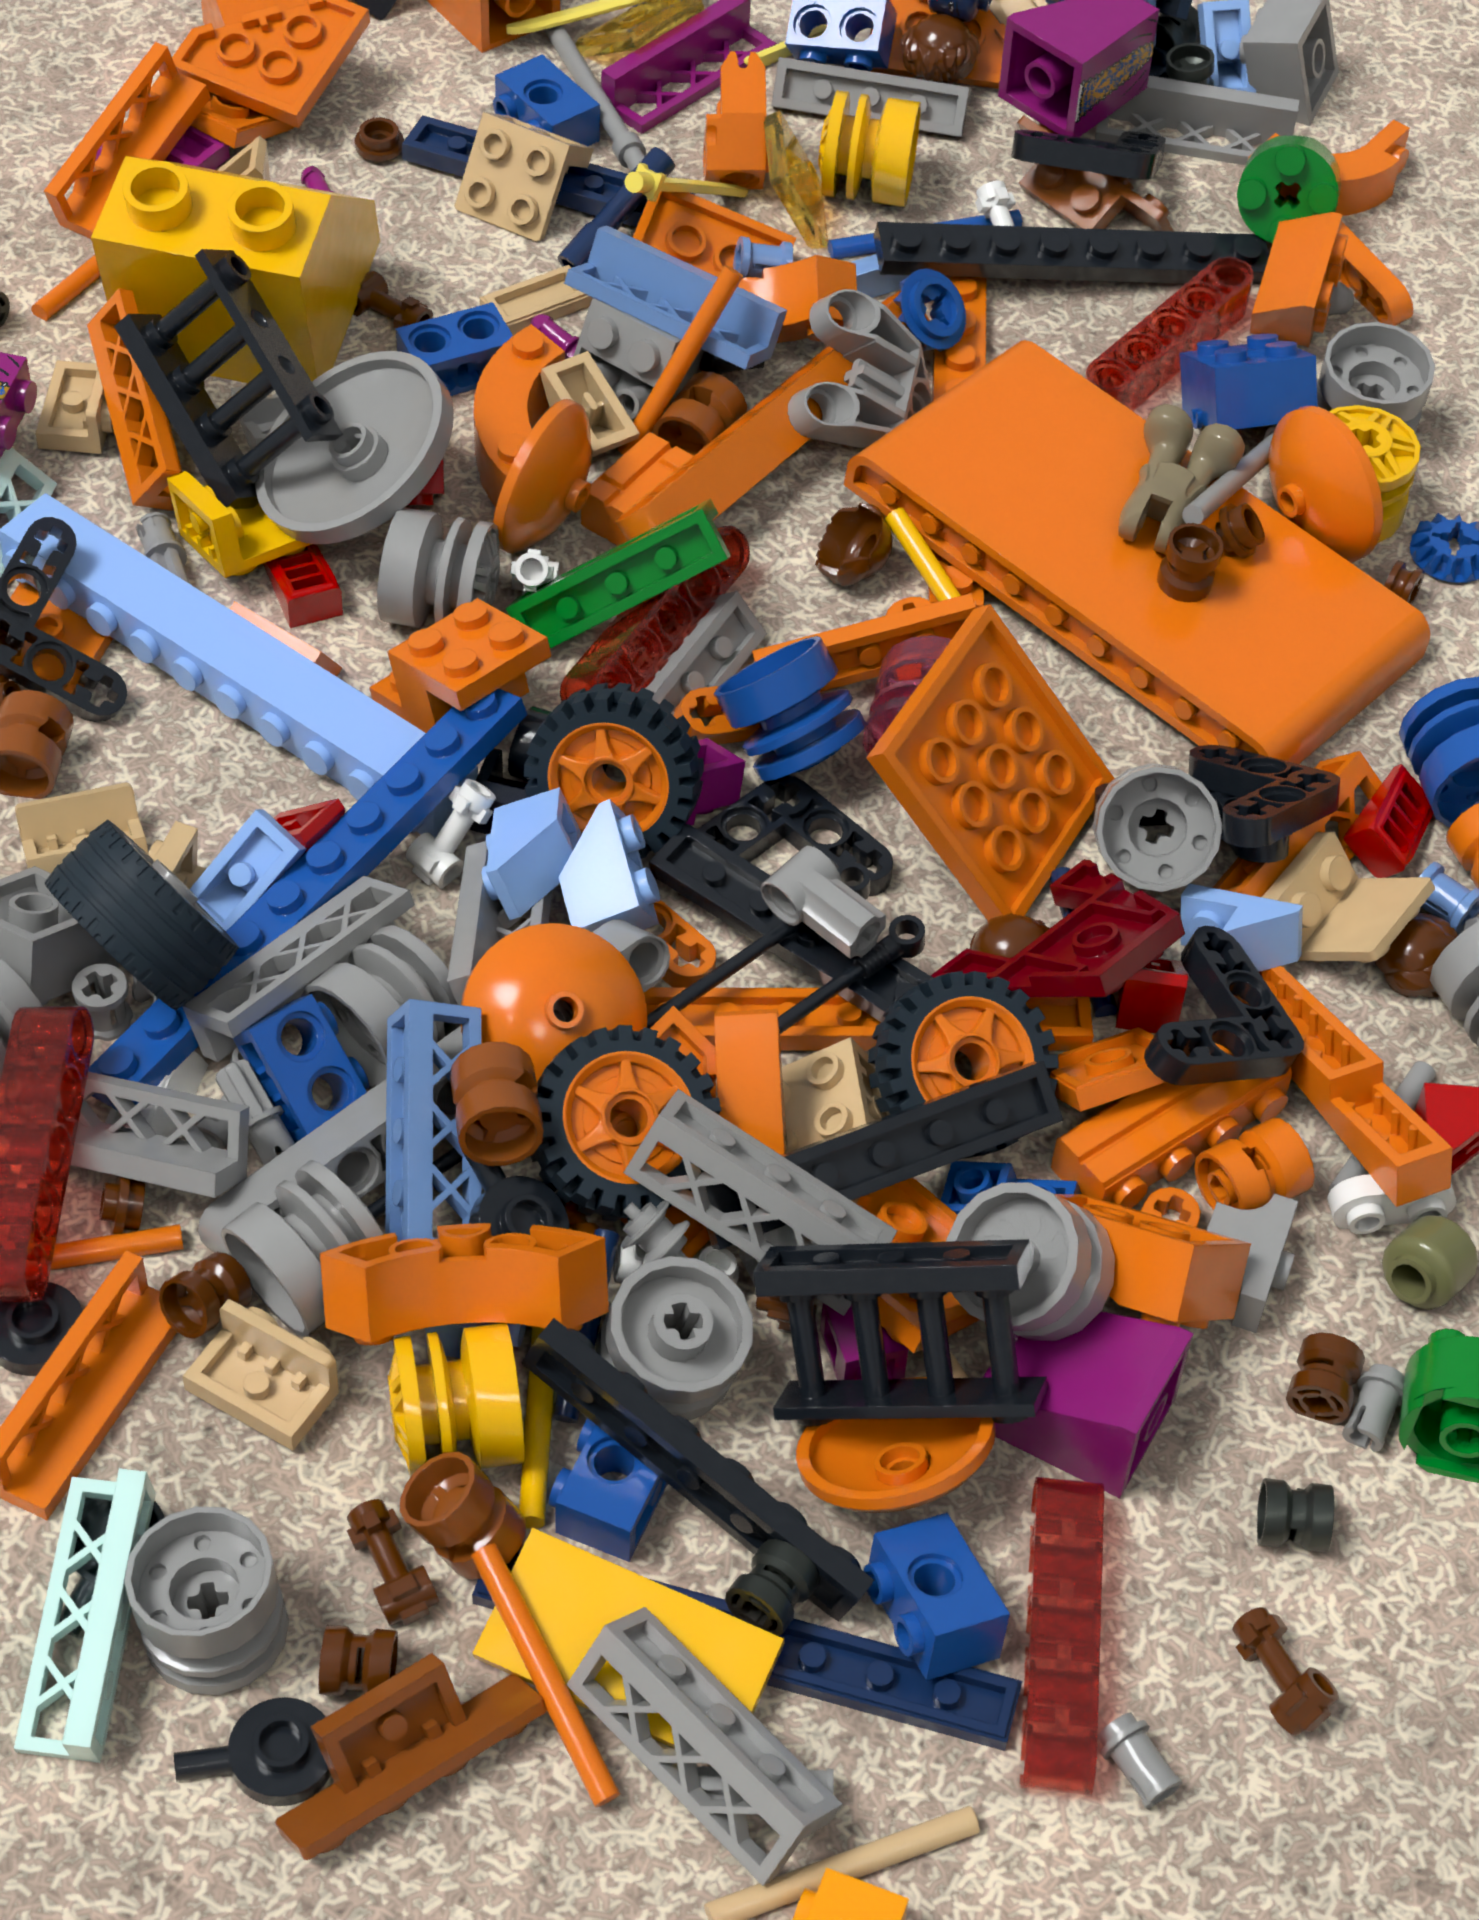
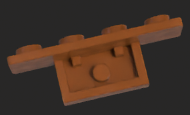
[1017,115,1173,231]
[275,1653,547,1860]

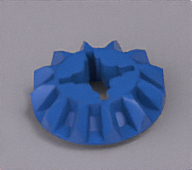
[893,269,966,352]
[1410,513,1479,583]

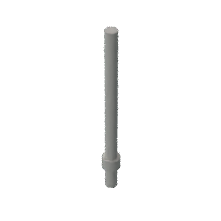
[544,25,647,172]
[1182,424,1277,524]

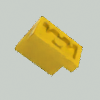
[167,471,311,578]

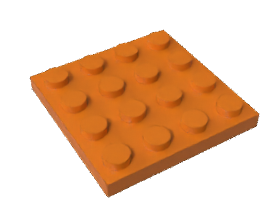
[866,604,1115,921]

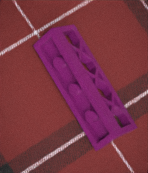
[601,0,777,134]

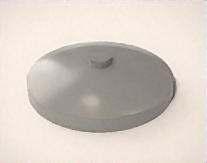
[255,351,454,544]

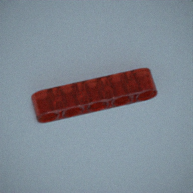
[1085,257,1254,411]
[560,525,750,702]
[0,1006,94,1302]
[1020,1477,1104,1795]

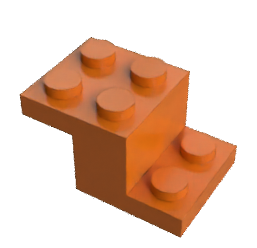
[369,598,552,733]

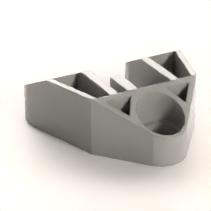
[788,289,932,449]

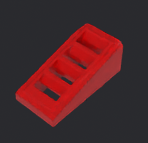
[263,544,343,628]
[1342,764,1433,878]

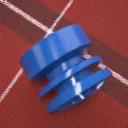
[714,636,866,781]
[1399,676,1479,827]

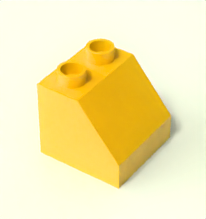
[91,156,380,383]

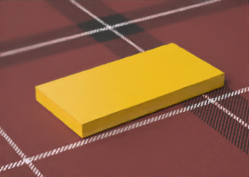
[472,1527,785,1764]

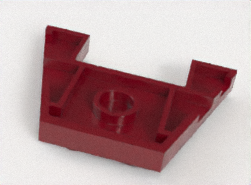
[930,859,1185,997]

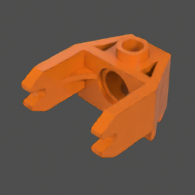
[702,51,775,189]

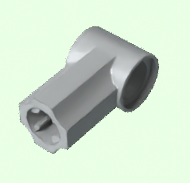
[760,845,886,959]

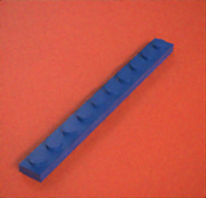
[86,689,528,1111]

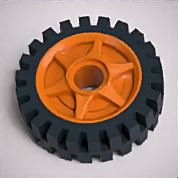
[524,683,704,859]
[868,971,1059,1159]
[530,1025,721,1222]

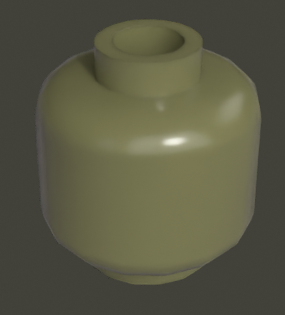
[1382,1215,1479,1310]

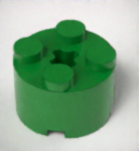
[1237,135,1341,243]
[1399,1329,1479,1483]

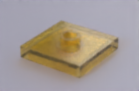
[575,0,705,57]
[764,110,828,249]

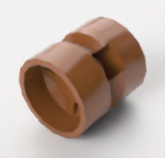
[653,371,747,455]
[0,690,74,799]
[450,1042,544,1166]
[400,1452,526,1579]

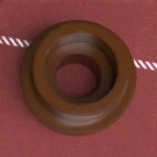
[355,117,404,162]
[1216,503,1265,558]
[99,1176,145,1235]

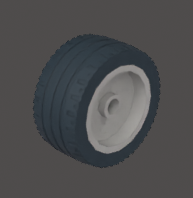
[44,819,239,1010]

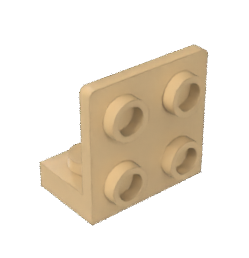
[455,112,594,241]
[1262,832,1435,963]
[782,1037,890,1153]

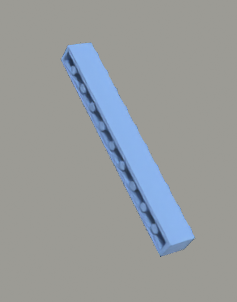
[0,493,478,838]

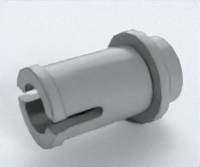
[1342,1364,1405,1452]
[1097,1712,1183,1809]

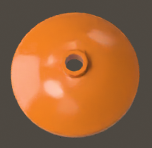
[493,399,592,554]
[1268,406,1383,563]
[461,923,647,1082]
[796,1377,996,1513]

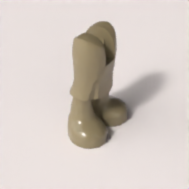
[1118,404,1245,554]

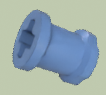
[733,236,793,278]
[1419,862,1479,935]

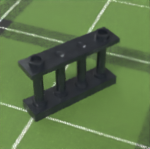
[114,249,343,509]
[753,1239,1048,1426]

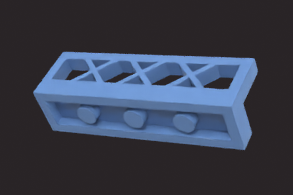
[564,226,787,370]
[385,999,482,1241]

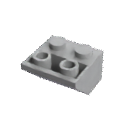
[574,297,704,432]

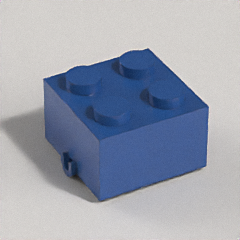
[1180,334,1318,430]

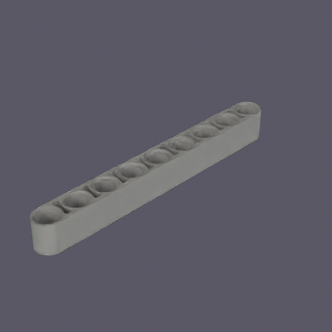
[198,919,670,1255]

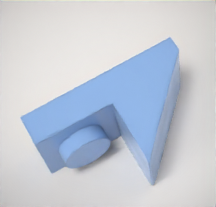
[1197,0,1257,93]
[190,809,307,932]
[1181,883,1303,972]

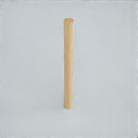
[704,1806,980,1920]

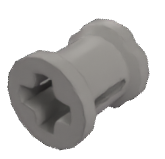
[72,964,133,1041]

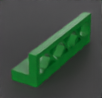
[505,498,731,648]

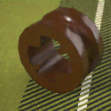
[1384,560,1425,605]

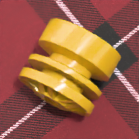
[818,90,921,207]
[1329,405,1421,543]
[387,1323,525,1478]

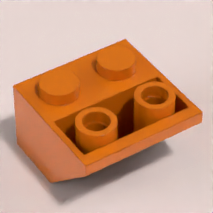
[1250,212,1348,347]

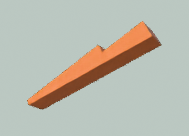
[1234,966,1452,1207]

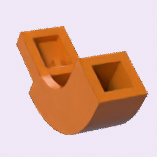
[1248,120,1410,216]

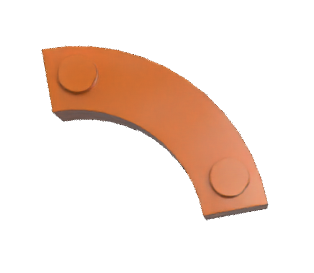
[705,255,857,343]
[473,324,565,507]
[320,1223,609,1346]

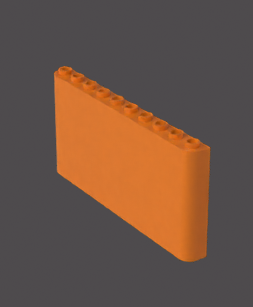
[843,340,1431,764]

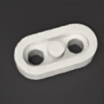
[1327,1174,1457,1234]

